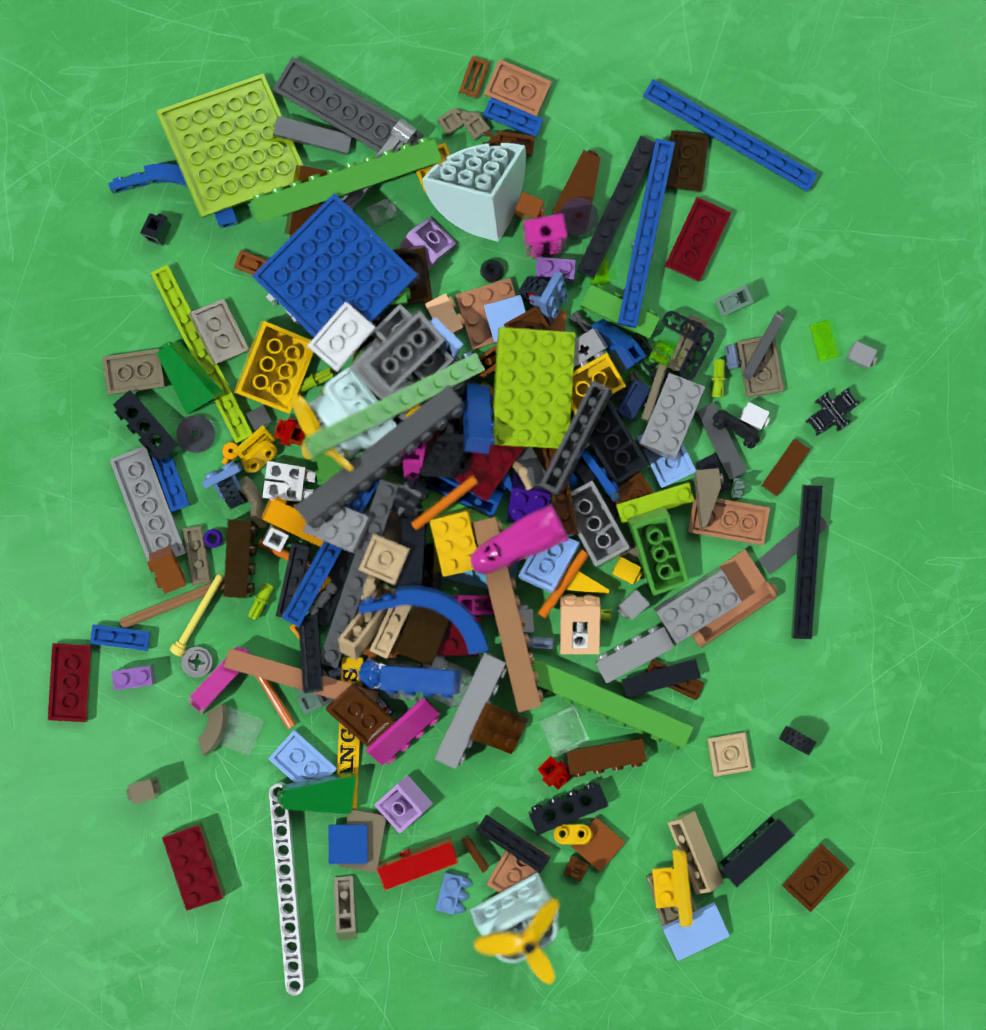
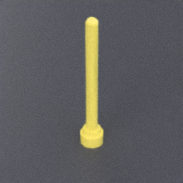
[169,574,224,657]

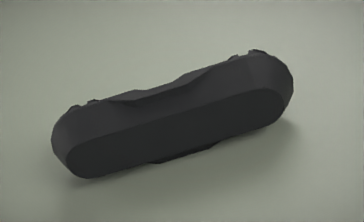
[713,410,760,449]

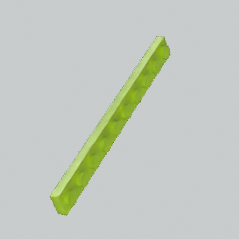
[151,264,253,444]

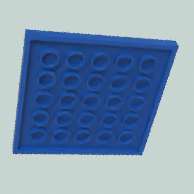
[252,193,418,337]

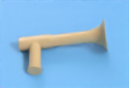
[510,460,534,490]

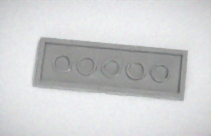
[109,446,187,561]

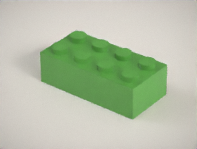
[627,507,689,596]

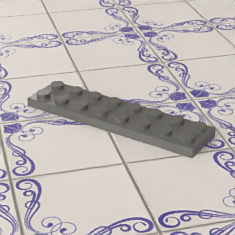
[273,57,424,153]

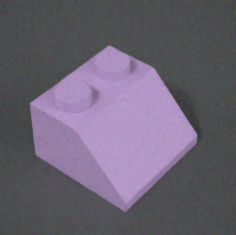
[399,217,457,271]
[374,775,433,834]

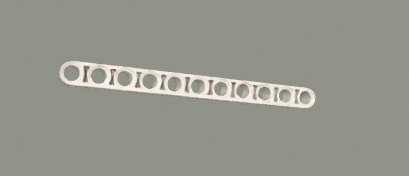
[269,782,305,995]

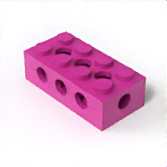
[522,214,567,259]

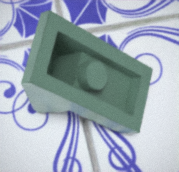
[715,284,755,317]

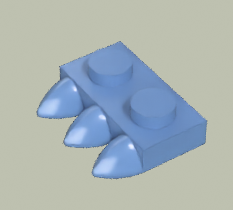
[435,871,473,915]

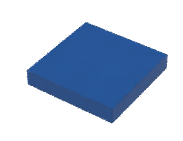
[328,824,368,864]

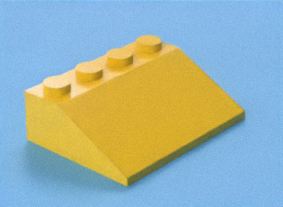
[233,321,314,414]

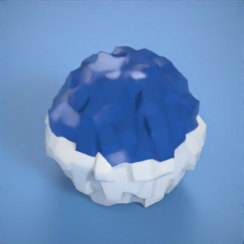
[358,658,386,690]

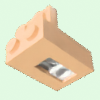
[560,594,600,654]

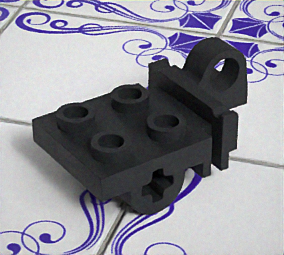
[419,417,472,478]

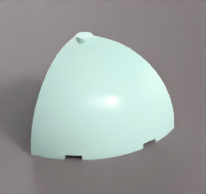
[422,143,526,242]

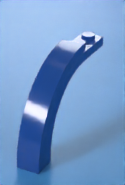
[108,163,239,229]
[359,586,488,655]

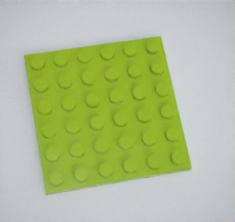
[156,73,303,219]

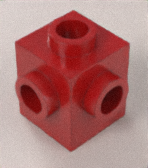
[274,418,305,447]
[537,756,572,790]

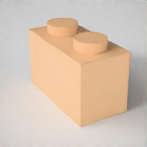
[425,293,465,335]

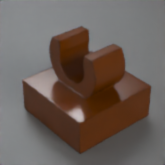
[563,855,589,882]

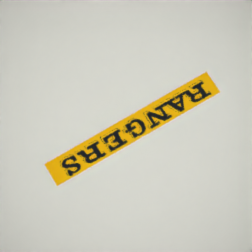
[337,657,363,809]

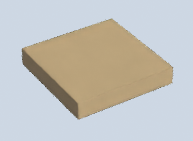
[359,534,410,585]
[707,732,752,777]

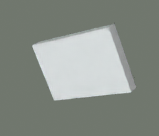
[308,302,376,372]

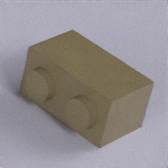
[126,775,162,804]

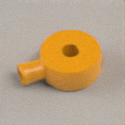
[221,442,238,465]

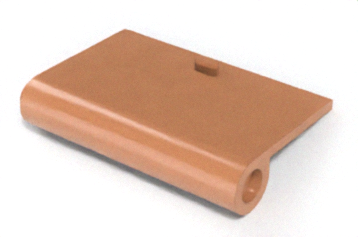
[691,549,778,648]

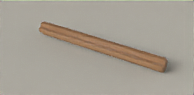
[120,578,224,628]

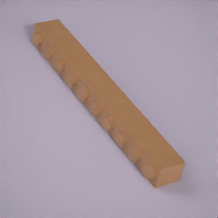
[473,517,544,712]

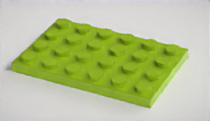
[492,327,575,448]

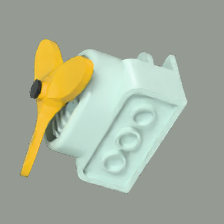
[292,368,397,472]
[470,872,559,984]

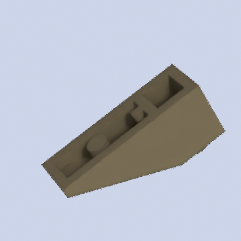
[693,468,723,530]
[334,876,358,940]

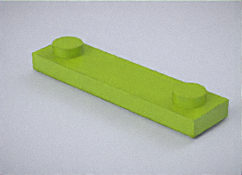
[616,482,694,523]

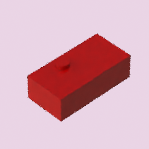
[377,836,459,890]

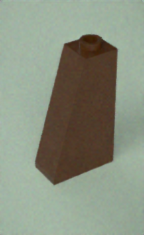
[552,150,601,231]
[284,165,328,237]

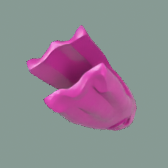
[470,505,569,574]

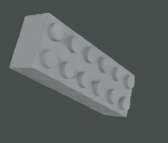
[435,652,507,769]

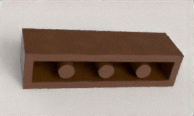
[566,737,647,777]

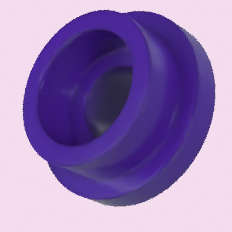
[204,529,223,548]

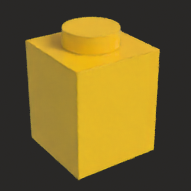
[611,557,642,584]

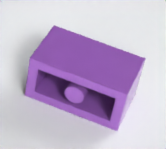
[535,257,575,283]
[111,665,156,691]

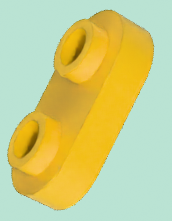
[241,440,277,473]
[554,825,593,845]

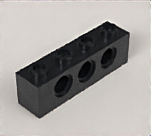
[113,390,183,464]
[528,781,609,836]

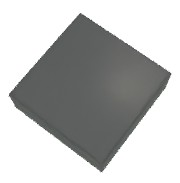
[246,405,272,431]

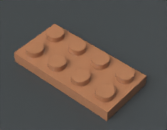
[687,494,770,546]

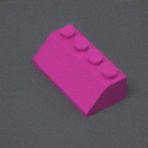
[366,696,440,765]

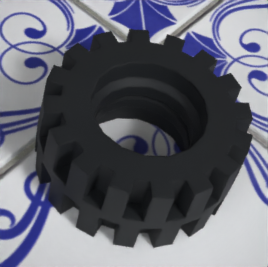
[779,725,816,755]

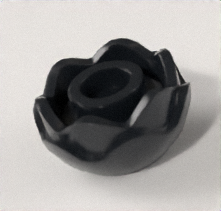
[480,259,504,283]

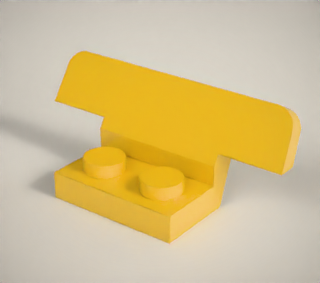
[652,849,693,927]

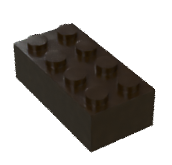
[223,519,259,598]

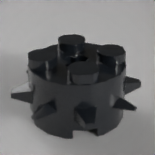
[391,472,431,521]

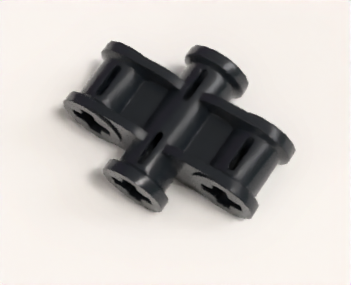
[805,387,860,436]

